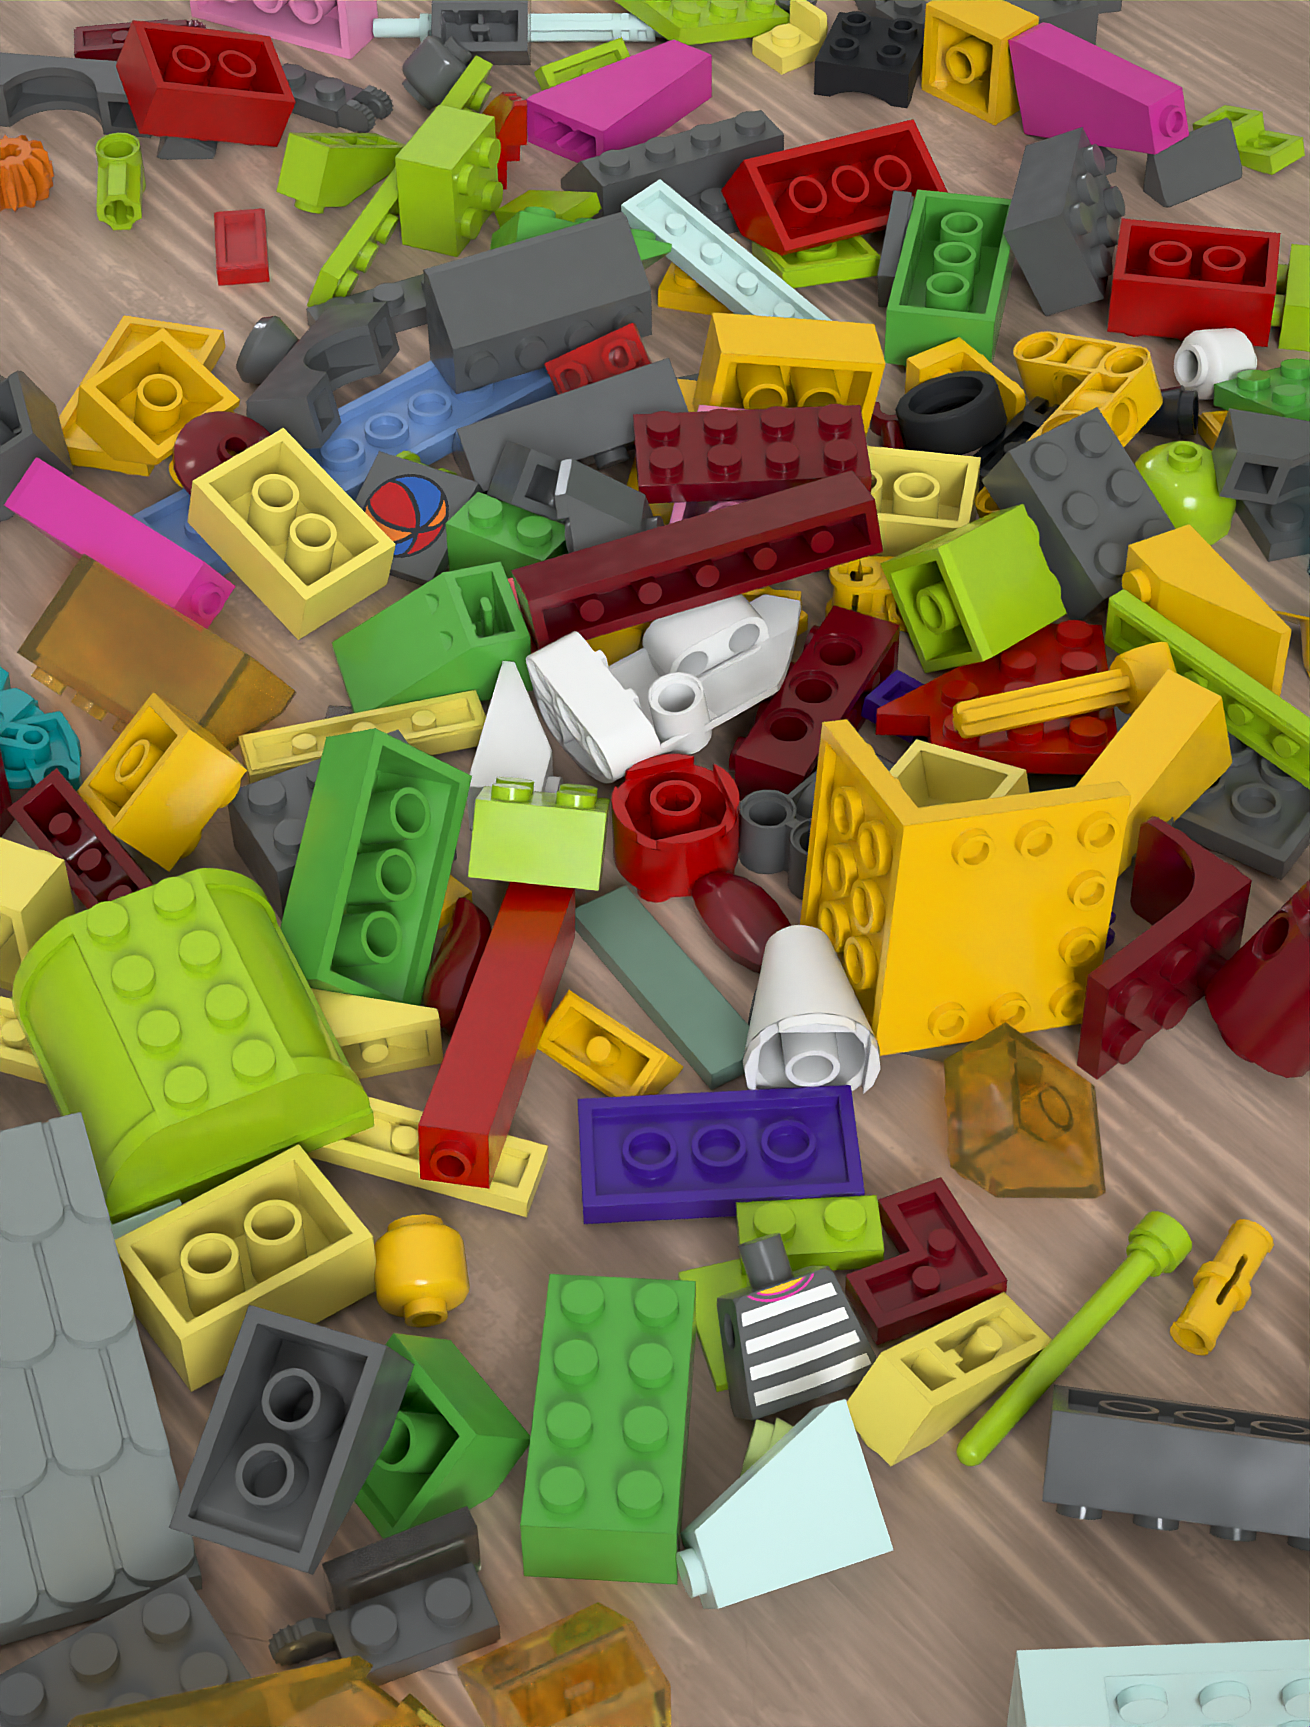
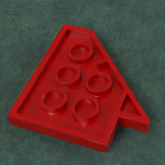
[875,620,1118,775]

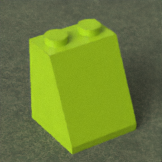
[880,504,1067,673]

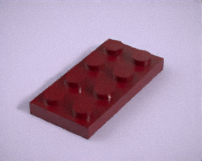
[633,404,872,504]

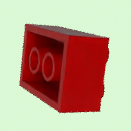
[116,20,296,147]
[1107,218,1281,347]

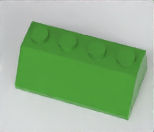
[280,728,472,1006]

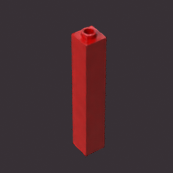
[418,882,575,1189]

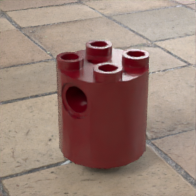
[1205,879,1310,1078]

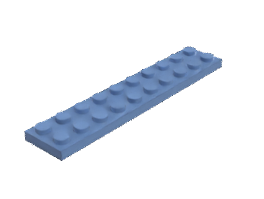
[132,361,558,576]

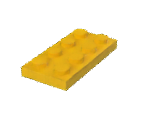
[59,315,226,477]

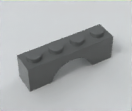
[0,52,152,138]
[246,301,400,449]

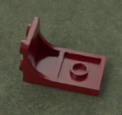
[1077,816,1252,1080]

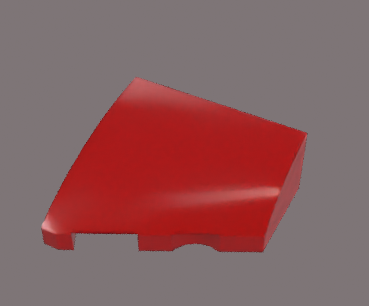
[482,92,527,190]

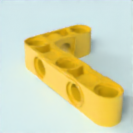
[975,331,1163,518]

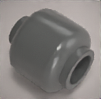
[402,35,472,110]

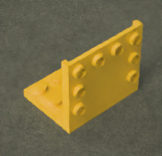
[800,719,1132,1056]

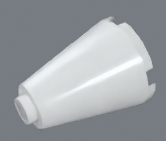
[743,925,881,1094]

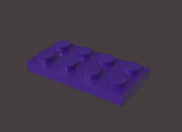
[577,1085,865,1224]

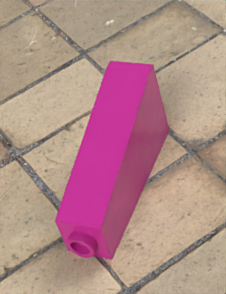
[1008,22,1189,155]
[526,39,712,163]
[4,457,236,635]

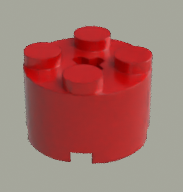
[611,754,739,903]

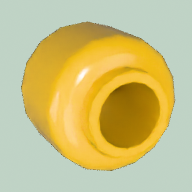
[374,1214,470,1328]

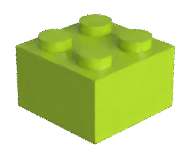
[395,105,503,257]
[468,777,610,891]

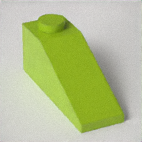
[276,132,406,214]

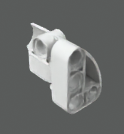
[526,594,801,783]

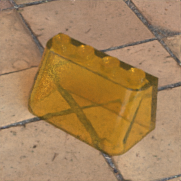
[17,554,297,752]

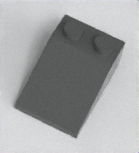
[169,1305,415,1575]

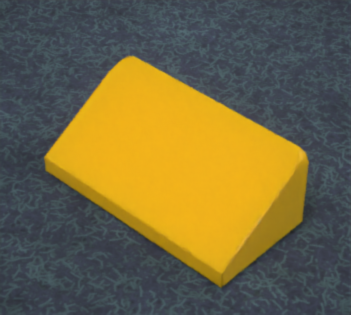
[537,990,683,1097]

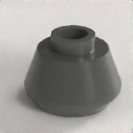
[236,316,299,385]

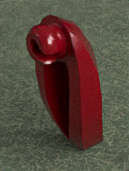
[691,872,791,974]
[423,897,492,1037]

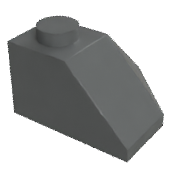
[554,459,664,555]

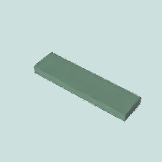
[575,885,749,1090]

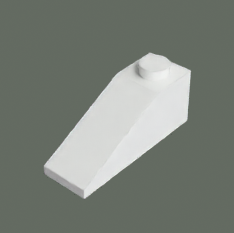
[467,661,563,831]

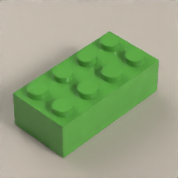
[884,190,1015,367]
[520,1274,696,1585]

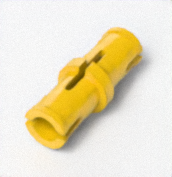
[1170,1219,1274,1356]

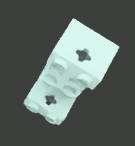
[1007,1639,1310,1727]

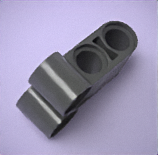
[739,752,896,900]

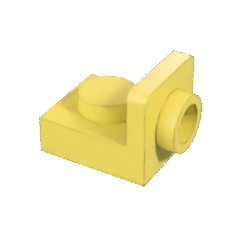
[752,0,828,75]

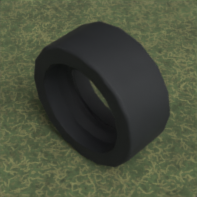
[895,371,1007,455]

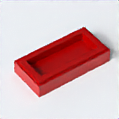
[214,208,270,286]

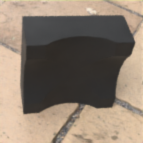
[814,11,925,108]

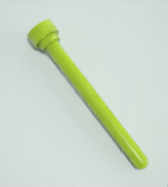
[956,1211,1192,1467]

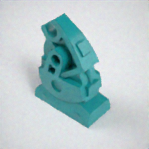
[0,667,83,791]

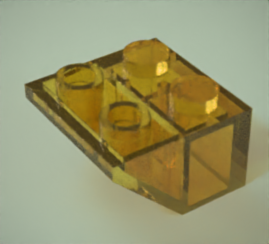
[457,1602,671,1727]

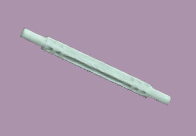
[373,13,663,43]

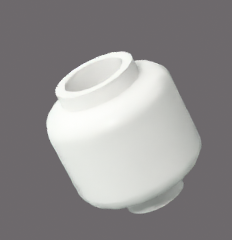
[1174,328,1257,400]

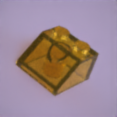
[944,1022,1106,1199]

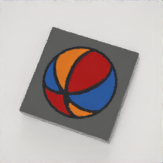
[355,451,483,586]

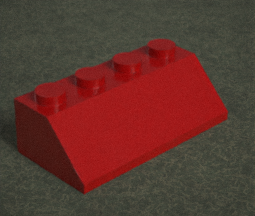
[721,119,948,256]

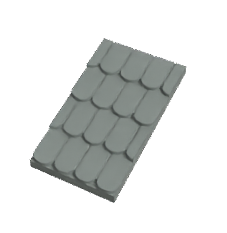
[0,1112,202,1646]

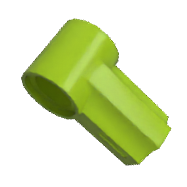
[95,133,146,230]

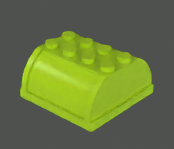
[11,868,374,1225]

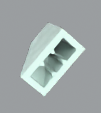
[676,1399,893,1609]

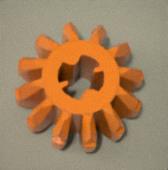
[0,135,54,213]

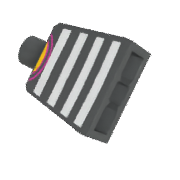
[717,1233,877,1421]

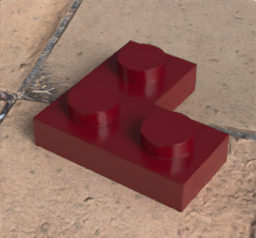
[845,1177,1008,1345]

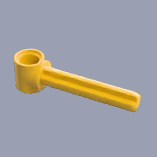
[952,642,1177,739]

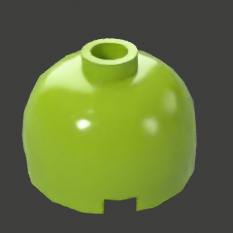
[1134,441,1236,545]

